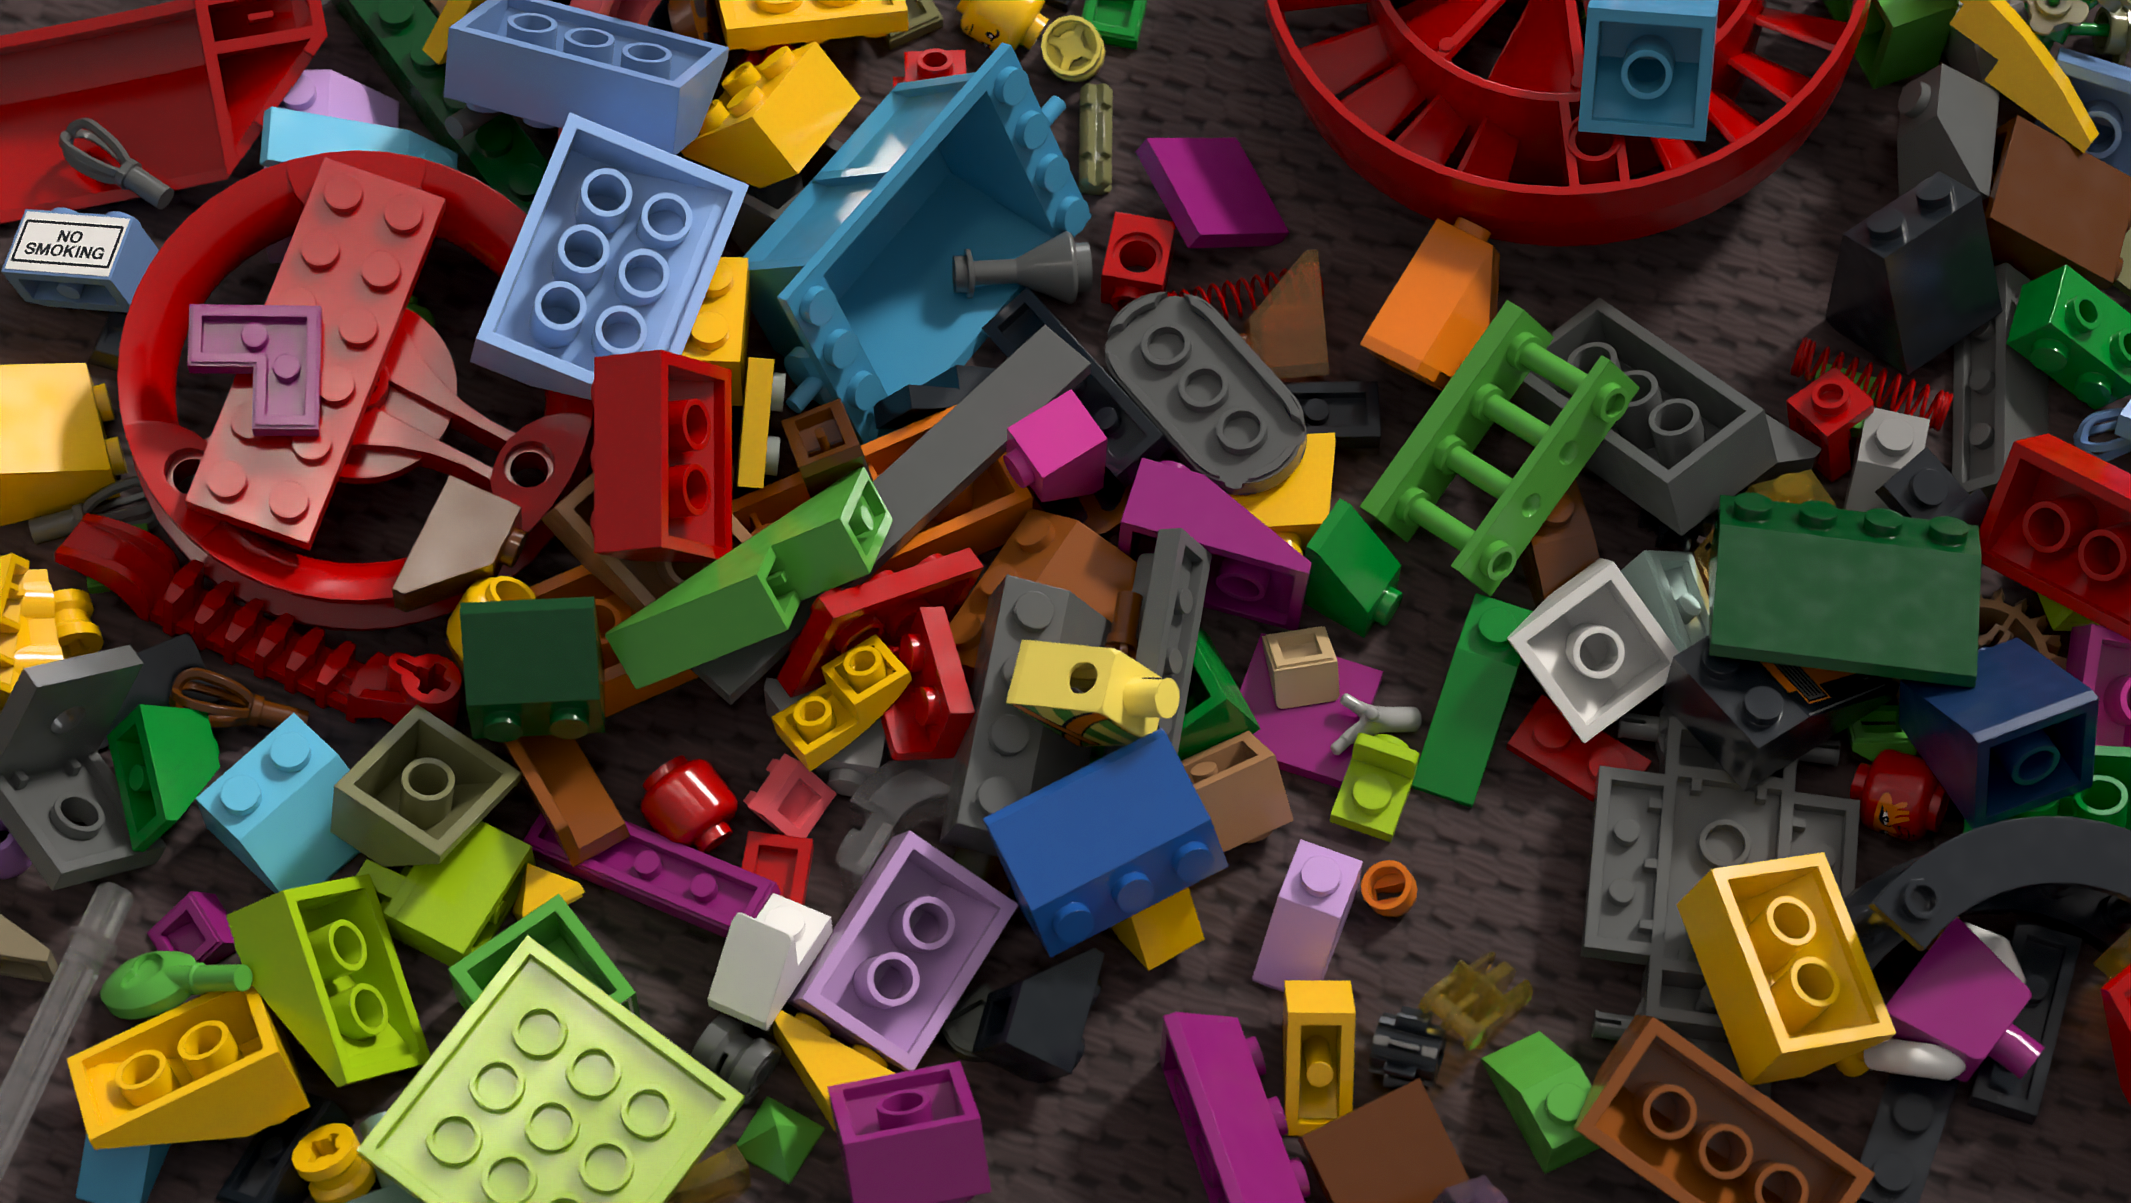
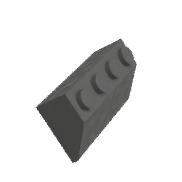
[939,575,1112,857]

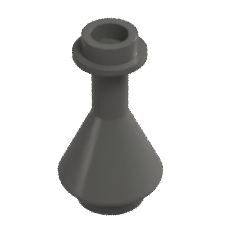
[952,231,1092,305]

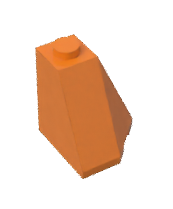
[1360,217,1500,391]

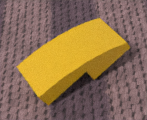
[771,634,912,772]

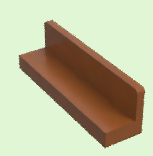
[445,639,630,867]

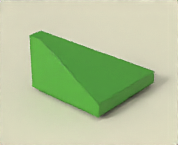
[1846,705,1917,761]

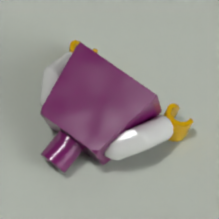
[1834,917,2045,1082]

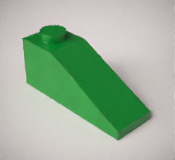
[1411,593,1533,808]

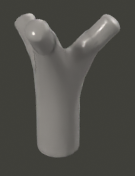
[1330,693,1422,755]

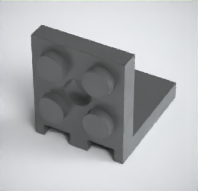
[0,645,167,891]

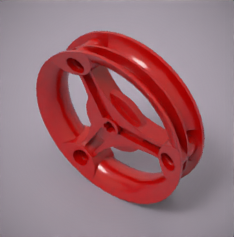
[117,150,594,631]

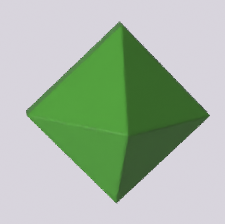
[732,1096,825,1185]

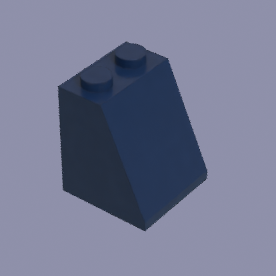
[1898,637,2099,830]

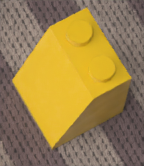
[0,363,127,526]

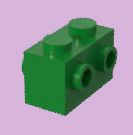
[2006,265,2131,410]

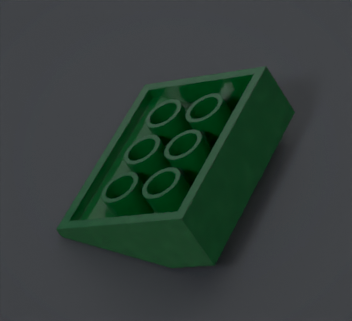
[1709,493,1982,688]

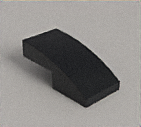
[873,365,997,429]

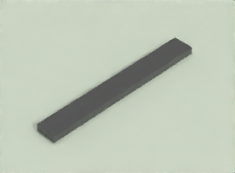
[690,325,1091,705]

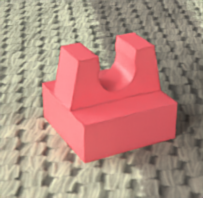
[743,753,837,838]

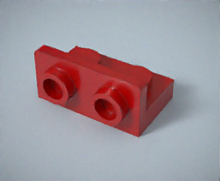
[880,606,975,761]

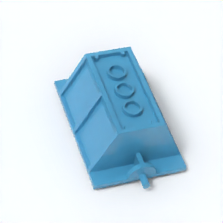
[743,42,1092,446]

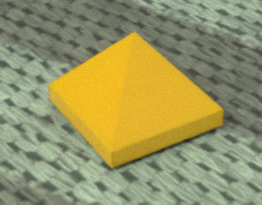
[512,863,585,921]

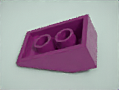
[1118,458,1312,631]

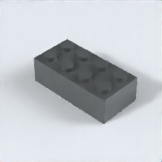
[1513,297,1778,536]

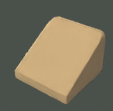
[1262,626,1340,709]

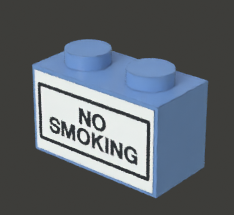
[1,207,159,313]

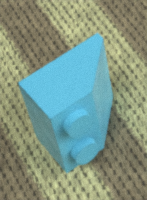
[195,713,360,893]

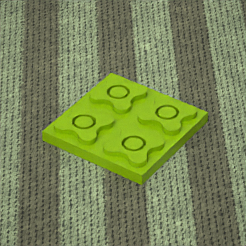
[356,935,745,1203]

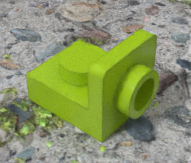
[1330,733,1420,842]

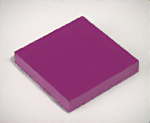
[1136,138,1290,248]
[1240,633,1383,788]

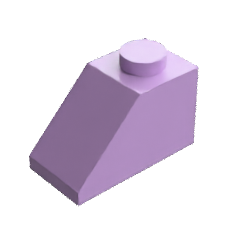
[1252,839,1363,992]

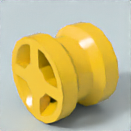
[53,588,104,659]
[292,1123,376,1203]

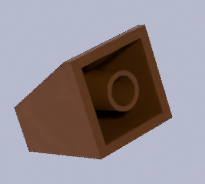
[1982,115,2131,291]

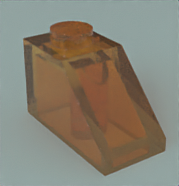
[1239,249,1329,381]

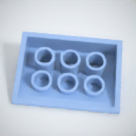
[470,113,749,400]

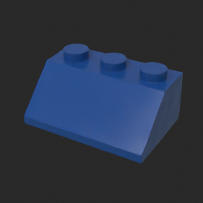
[983,728,1228,958]

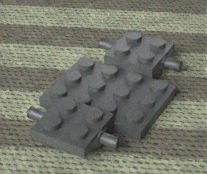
[1581,705,1860,1099]

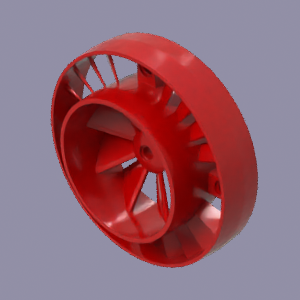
[1264,0,1871,247]

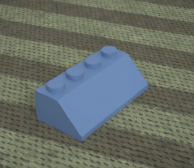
[444,0,729,155]

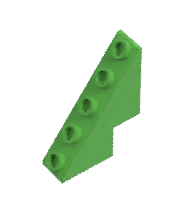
[605,466,893,690]

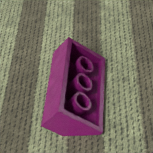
[1159,1012,1310,1203]

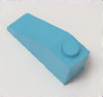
[260,106,458,170]

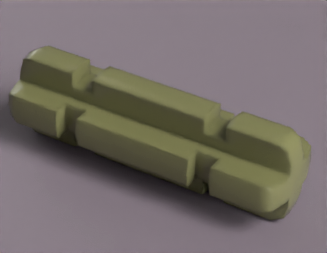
[1079,83,1113,195]

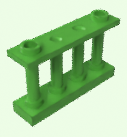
[1360,300,1640,597]

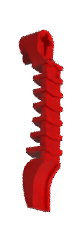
[54,513,462,727]

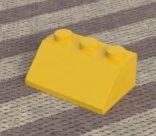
[1676,852,1896,1086]

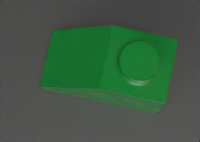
[1304,498,1403,638]
[107,704,220,852]

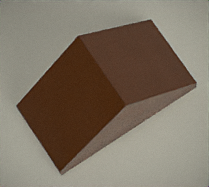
[781,398,873,498]

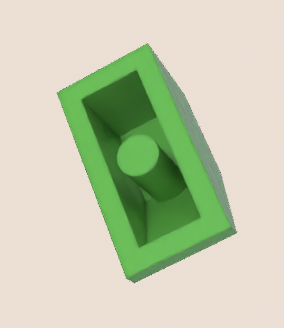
[1481,1031,1600,1174]

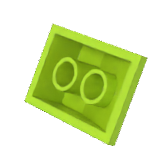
[226,873,431,1087]

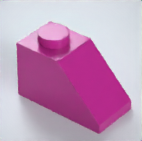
[1003,389,1107,502]

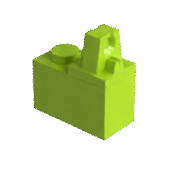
[356,821,536,967]

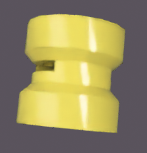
[1041,15,1105,82]

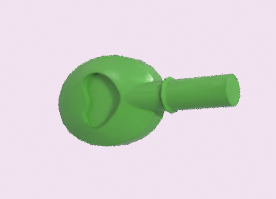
[100,951,253,1019]

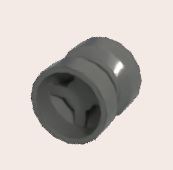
[690,1013,781,1105]

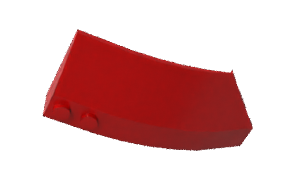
[0,0,328,224]

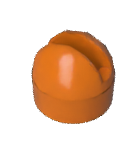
[1361,860,1417,917]

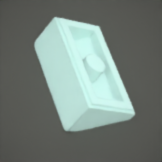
[1621,550,1709,653]

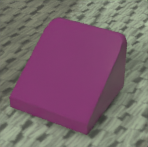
[147,891,236,965]

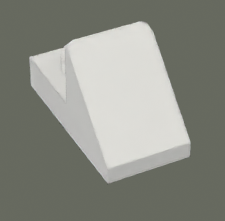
[708,893,833,1031]

